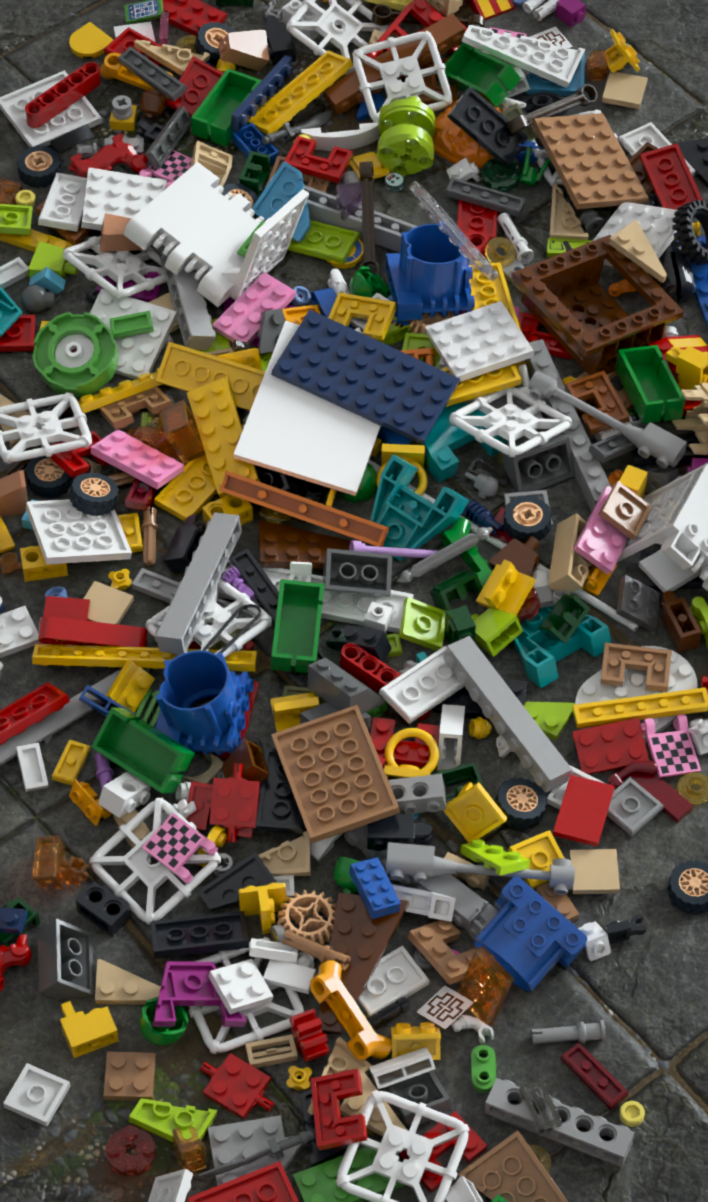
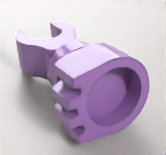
[222,566,256,601]

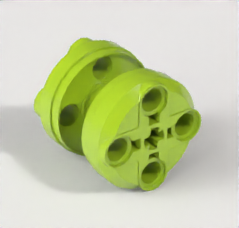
[377,96,435,177]

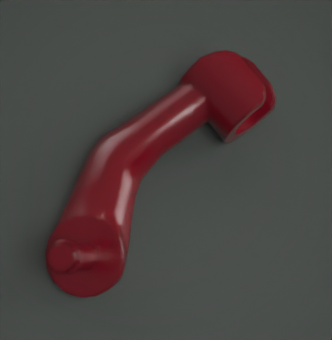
[608,761,658,789]

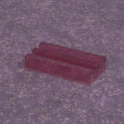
[159,12,170,45]

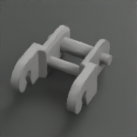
[264,0,282,22]
[469,901,492,932]

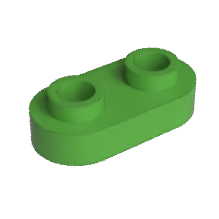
[471,1045,496,1093]

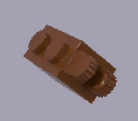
[661,591,701,653]

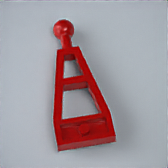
[364,0,445,64]

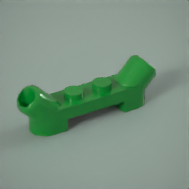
[441,517,492,595]

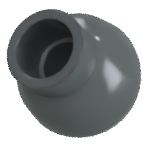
[21,285,54,313]

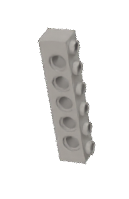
[388,774,446,815]
[485,1078,634,1168]

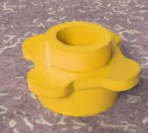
[108,569,132,591]
[286,1066,312,1090]

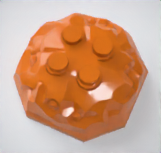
[432,100,504,168]

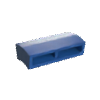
[79,685,136,717]

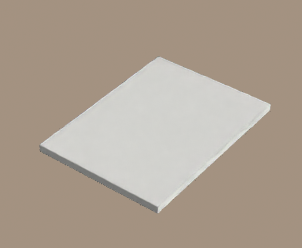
[233,321,381,496]

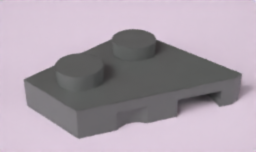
[257,308,285,355]

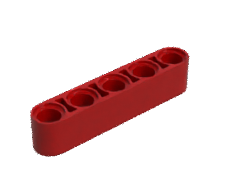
[25,62,101,128]
[38,616,147,647]
[340,643,432,720]

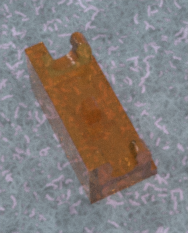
[32,835,66,889]
[172,1126,207,1172]

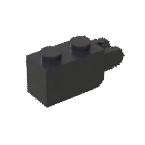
[264,15,296,66]
[163,514,206,574]
[326,624,392,663]
[367,814,433,851]

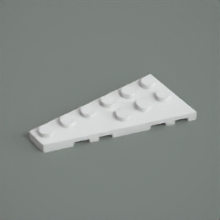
[461,25,585,88]

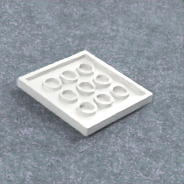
[0,70,102,147]
[81,168,167,231]
[593,202,678,273]
[89,289,177,379]
[425,301,534,382]
[26,499,132,564]

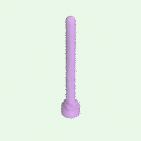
[349,540,438,558]

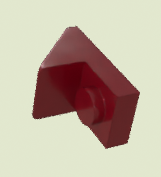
[125,478,156,512]

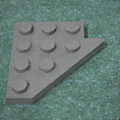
[208,1115,304,1186]

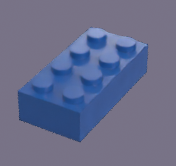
[232,123,279,165]
[349,857,401,919]

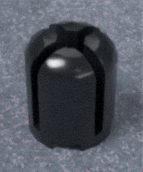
[652,246,696,304]

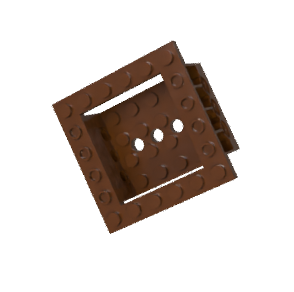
[511,235,684,375]

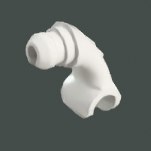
[451,1015,494,1044]

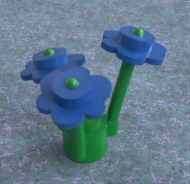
[516,140,551,186]

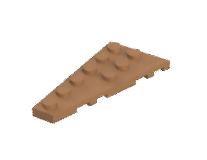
[458,1130,568,1202]

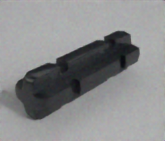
[367,996,410,1030]

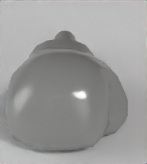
[465,472,499,499]

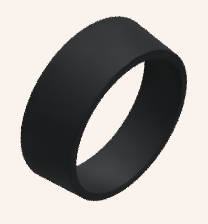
[50,124,93,153]

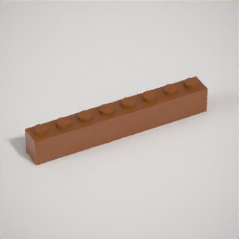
[323,13,466,116]

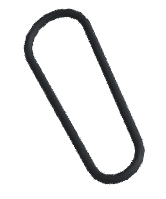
[203,604,261,653]

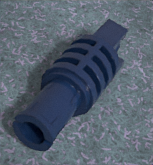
[462,495,505,537]

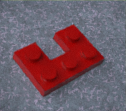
[284,136,353,183]
[518,312,572,360]
[50,431,110,477]
[370,717,440,767]
[186,781,260,838]
[311,1068,367,1150]
[399,1111,487,1193]

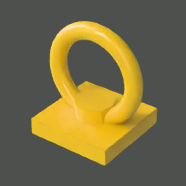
[376,444,427,496]
[384,728,439,780]

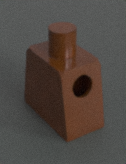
[489,536,540,577]
[222,738,270,783]

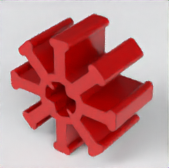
[289,1008,330,1062]

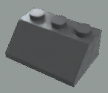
[502,433,575,493]
[323,548,392,597]
[308,658,385,714]
[37,919,94,1000]

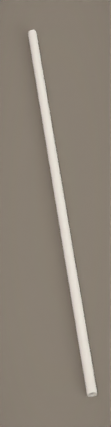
[368,459,639,632]

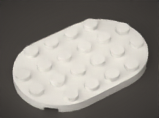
[575,646,698,743]

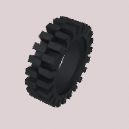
[672,200,708,265]

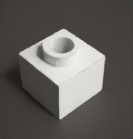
[364,602,393,634]

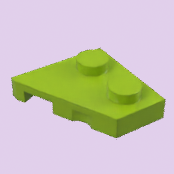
[524,702,575,741]

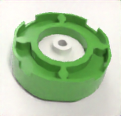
[32,312,119,397]

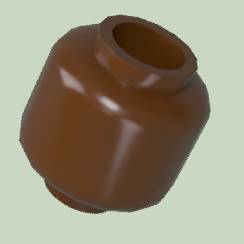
[139,89,166,119]

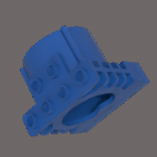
[385,224,475,321]
[156,650,254,755]
[473,876,588,992]

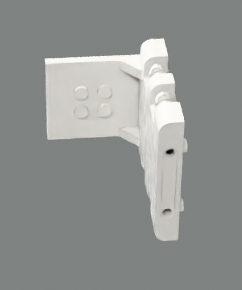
[123,163,309,307]
[617,463,708,591]

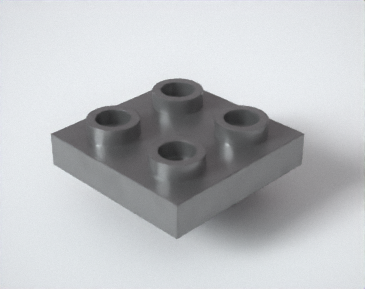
[616,575,661,632]

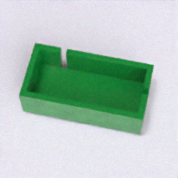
[444,42,521,108]
[191,68,262,147]
[615,345,686,424]
[270,579,325,673]
[91,707,195,793]

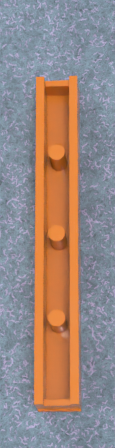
[219,470,389,547]

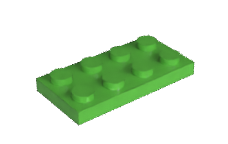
[293,1142,404,1202]

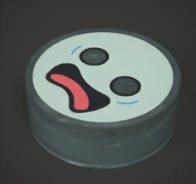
[384,172,404,191]

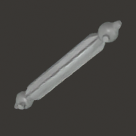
[397,527,493,583]

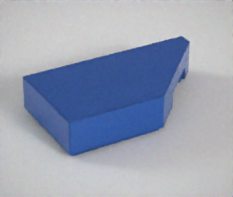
[357,92,386,122]

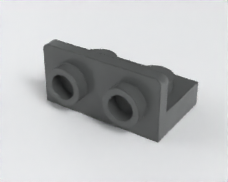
[634,464,679,493]

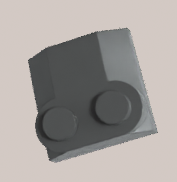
[386,1070,451,1126]

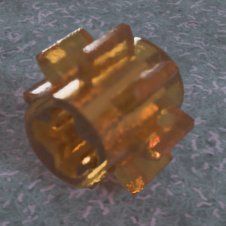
[60,855,89,886]

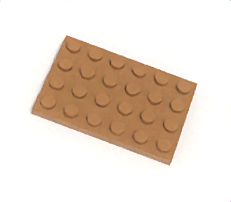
[532,113,649,209]
[271,705,400,844]

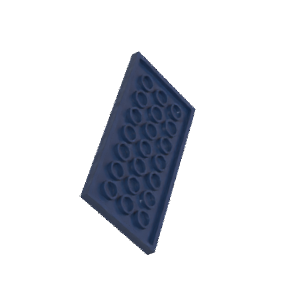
[271,310,460,445]

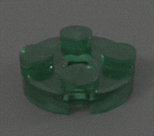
[481,158,520,192]

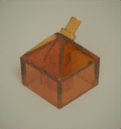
[140,400,206,464]

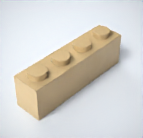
[548,513,593,593]

